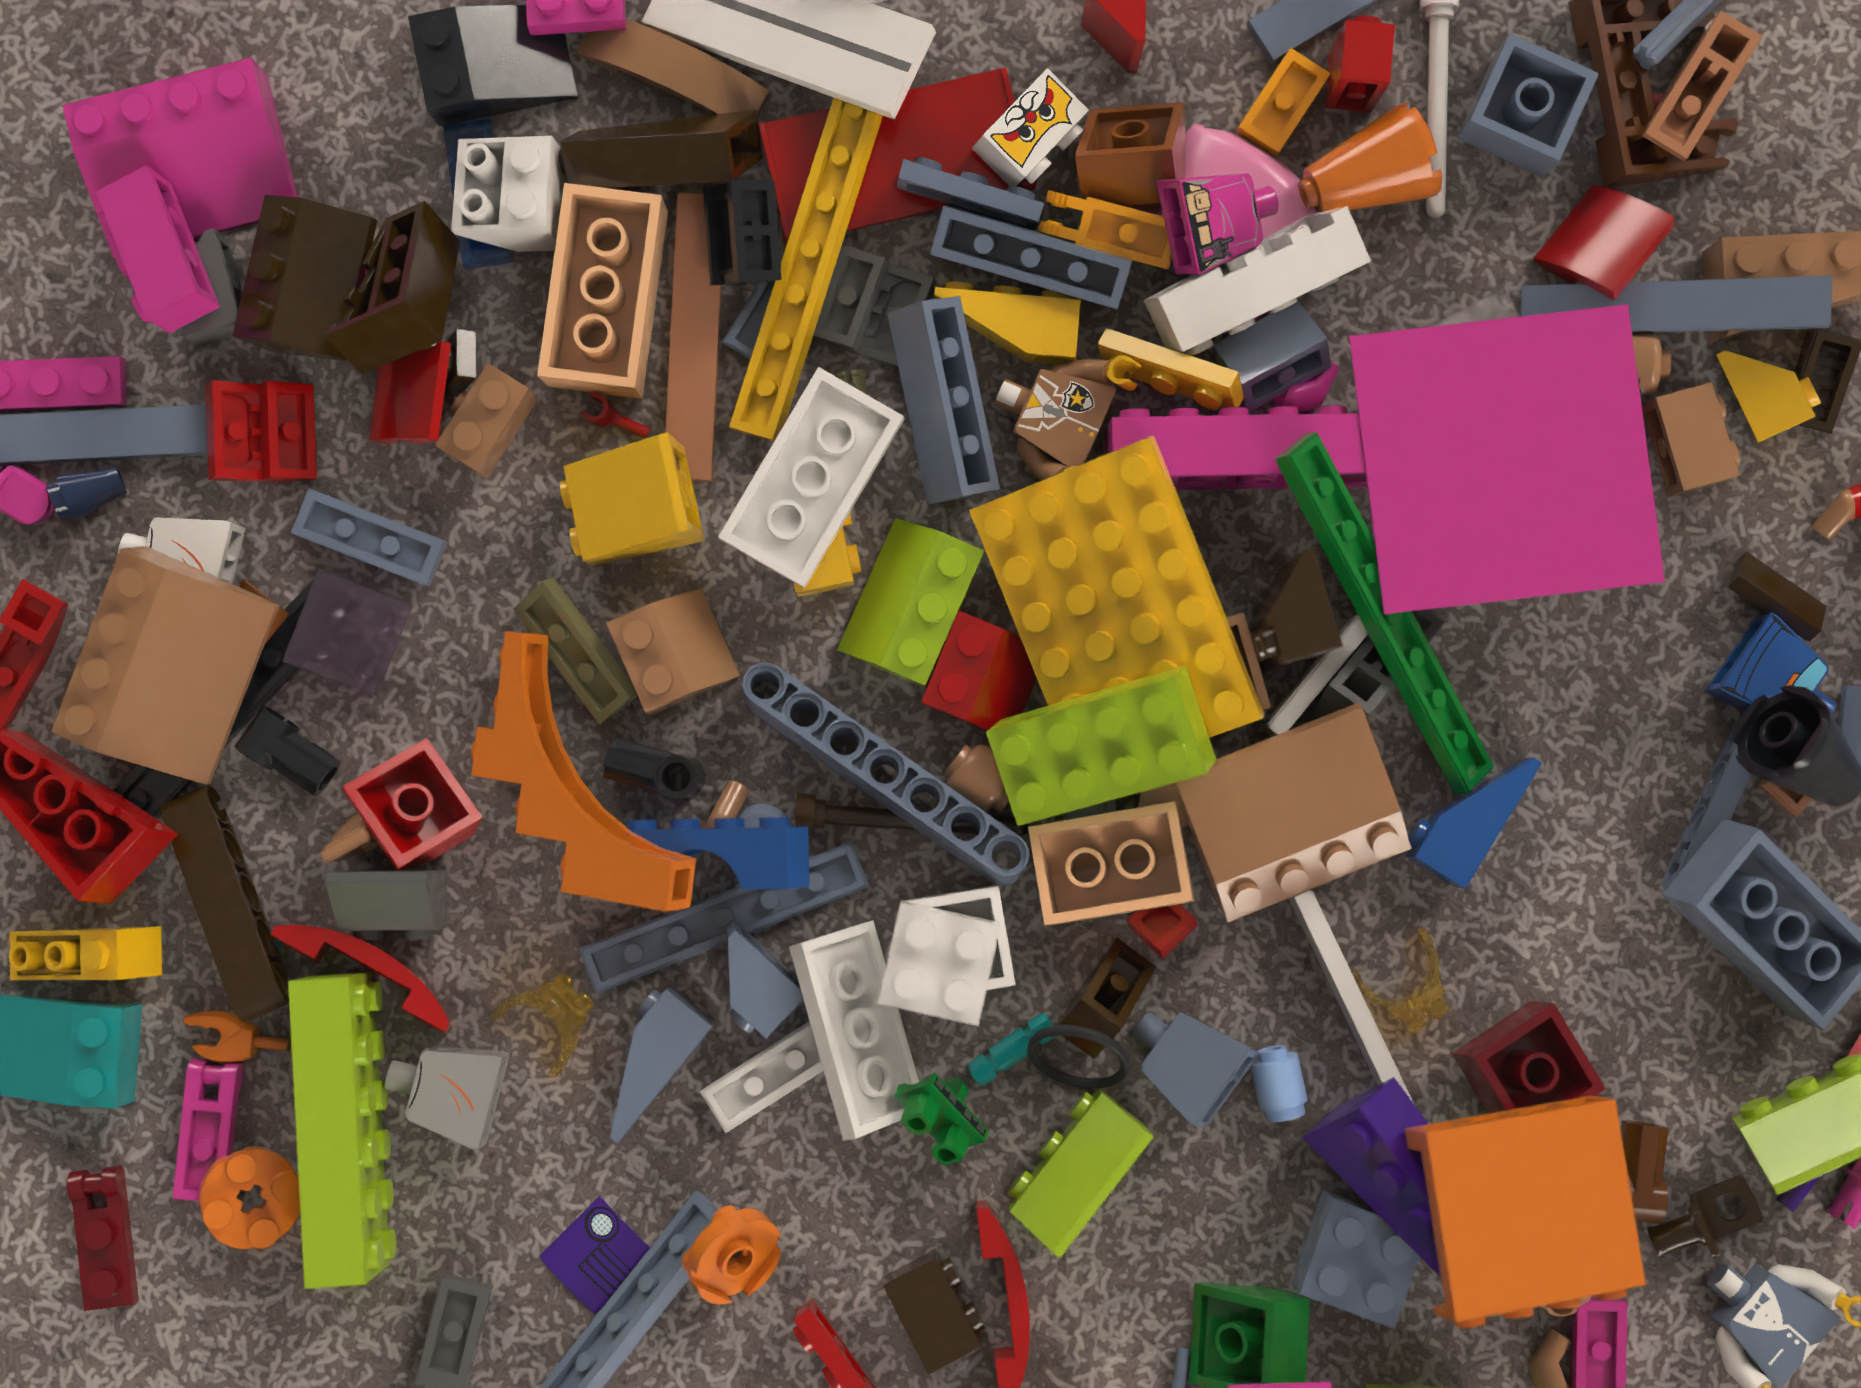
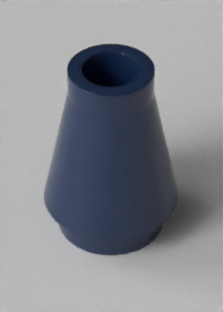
[47,466,127,521]

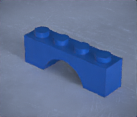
[627,817,810,889]

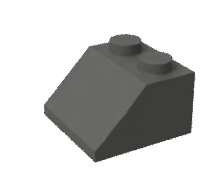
[325,869,447,940]

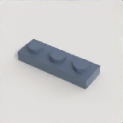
[897,157,1044,229]
[291,488,448,587]

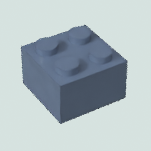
[1457,34,1599,178]
[1291,1189,1420,1329]

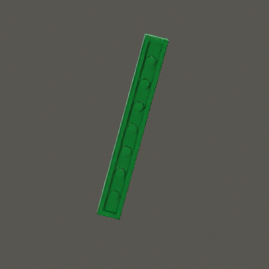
[1275,431,1494,795]

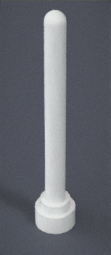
[1420,0,1459,218]

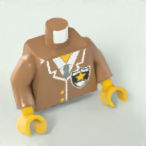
[994,355,1141,481]

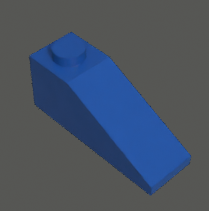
[1405,758,1542,889]

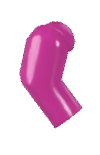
[1273,362,1340,414]

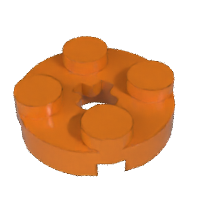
[198,1146,300,1249]
[681,1205,781,1305]

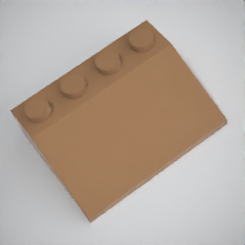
[51,546,280,785]
[1175,703,1411,922]

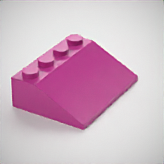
[62,57,297,258]

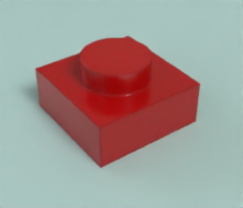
[1127,904,1198,959]

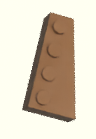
[1703,231,1861,346]

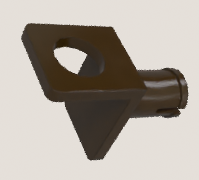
[1647,1175,1764,1258]

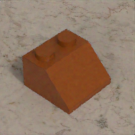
[1075,102,1185,207]

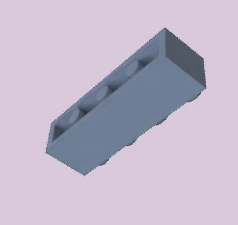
[930,205,1133,309]
[887,296,1000,505]

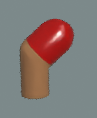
[1811,483,1861,540]

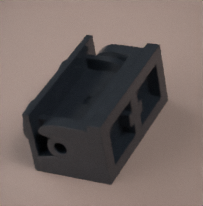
[703,180,782,286]

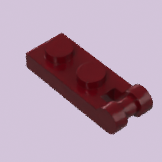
[66,1165,139,1311]

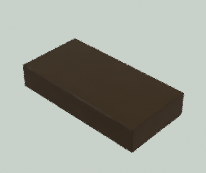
[1728,551,1827,642]

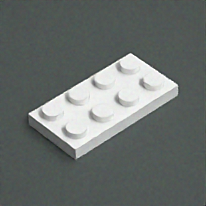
[718,367,904,589]
[789,920,919,1141]

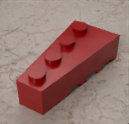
[0,727,178,904]

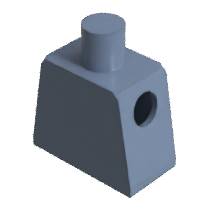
[1133,1012,1260,1129]

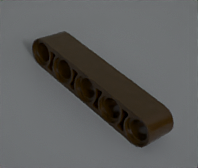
[161,784,290,1023]

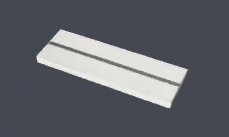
[641,0,936,120]

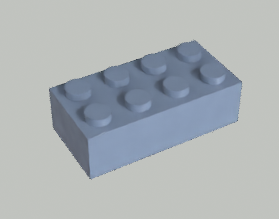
[1662,819,1861,1031]

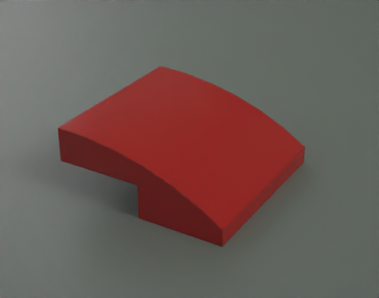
[1534,185,1675,301]
[369,341,451,444]
[205,380,317,482]

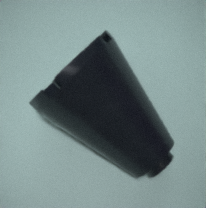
[1733,685,1861,806]

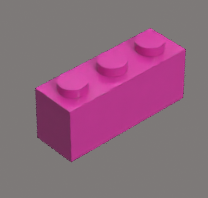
[95,165,220,333]

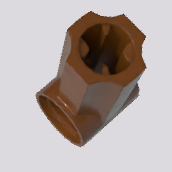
[1620,1120,1668,1224]

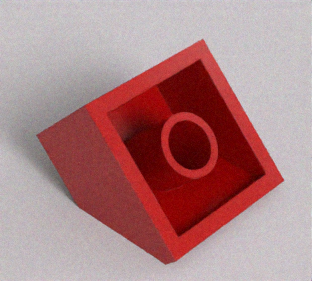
[921,611,1037,731]
[341,738,483,871]

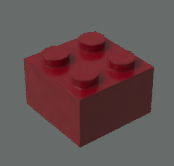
[1452,1001,1606,1114]

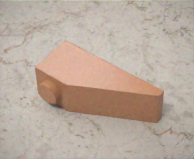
[1642,11,1763,161]

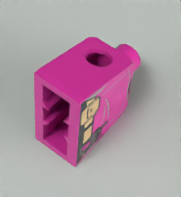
[1157,173,1279,275]

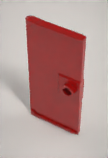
[759,67,1037,246]

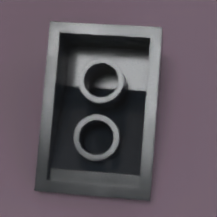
[408,5,579,127]

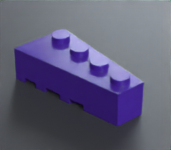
[1302,1077,1441,1278]

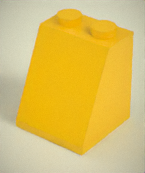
[560,432,705,566]

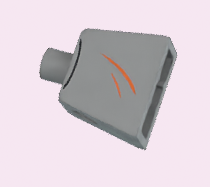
[385,1046,510,1150]

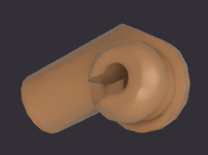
[700,781,749,828]
[1528,1328,1572,1388]

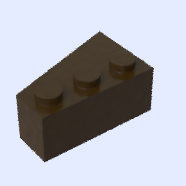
[324,201,460,374]

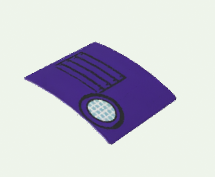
[539,1196,650,1315]

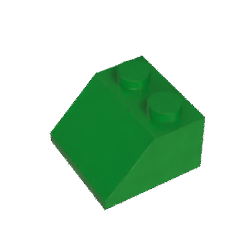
[1189,1282,1310,1388]

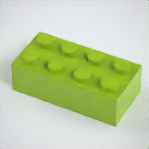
[986,665,1216,826]

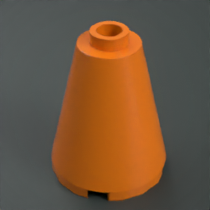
[1298,103,1442,213]

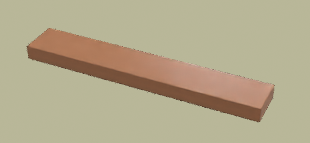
[665,193,723,482]

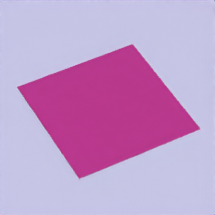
[1349,304,1665,614]

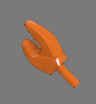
[183,1010,291,1063]

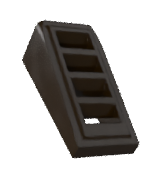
[1795,328,1861,434]

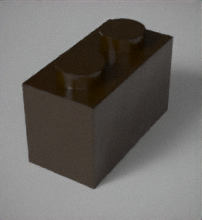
[883,1249,986,1375]

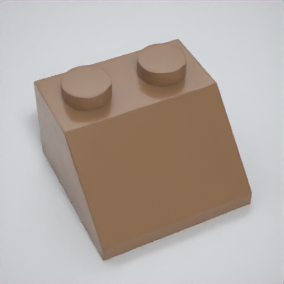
[606,588,741,716]

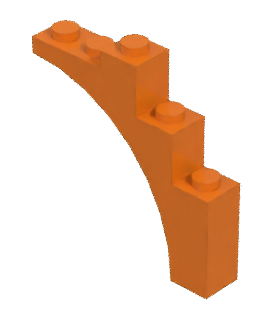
[471,631,696,912]

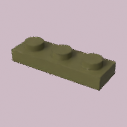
[513,577,638,725]

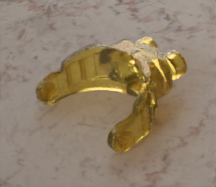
[1350,928,1450,1034]
[491,973,593,1078]

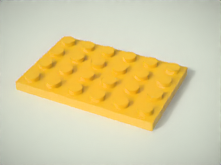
[969,435,1265,737]

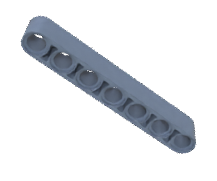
[743,662,1029,885]

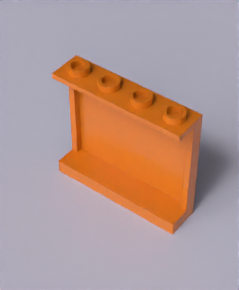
[1405,1095,1646,1328]

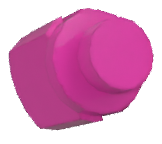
[0,465,54,524]

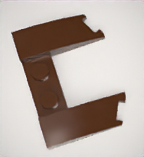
[1568,0,1738,187]

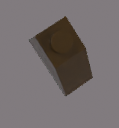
[1057,938,1156,1059]

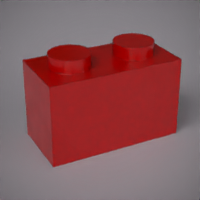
[1324,16,1395,113]

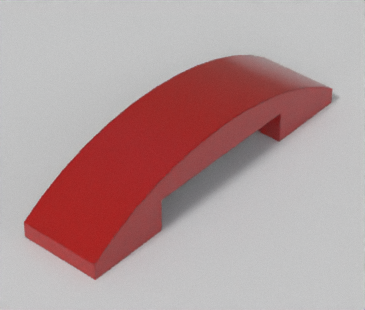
[0,579,68,729]
[270,925,452,1035]
[976,1200,1030,1388]

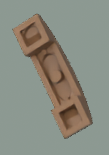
[576,19,769,116]

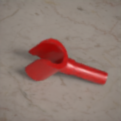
[581,393,651,439]

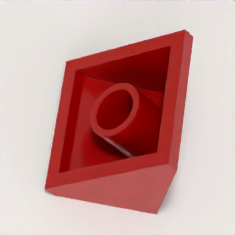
[1081,0,1146,73]

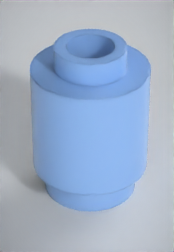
[1250,1045,1308,1122]

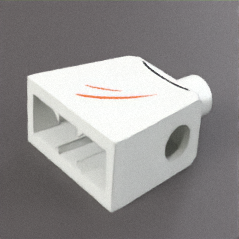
[118,517,246,584]

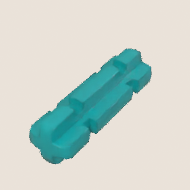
[967,1013,1055,1086]

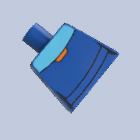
[1704,612,1836,714]

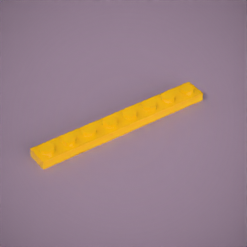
[729,98,883,442]

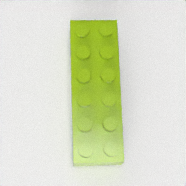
[288,971,397,1289]

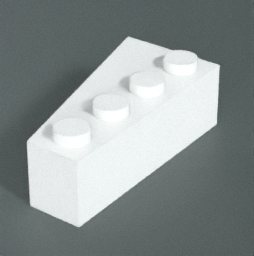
[1144,206,1371,356]

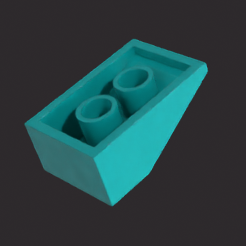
[0,994,143,1109]

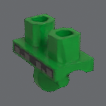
[894,1073,989,1165]

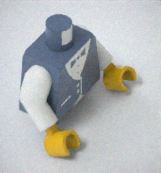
[1707,1263,1861,1388]

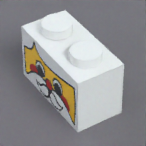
[972,68,1089,187]

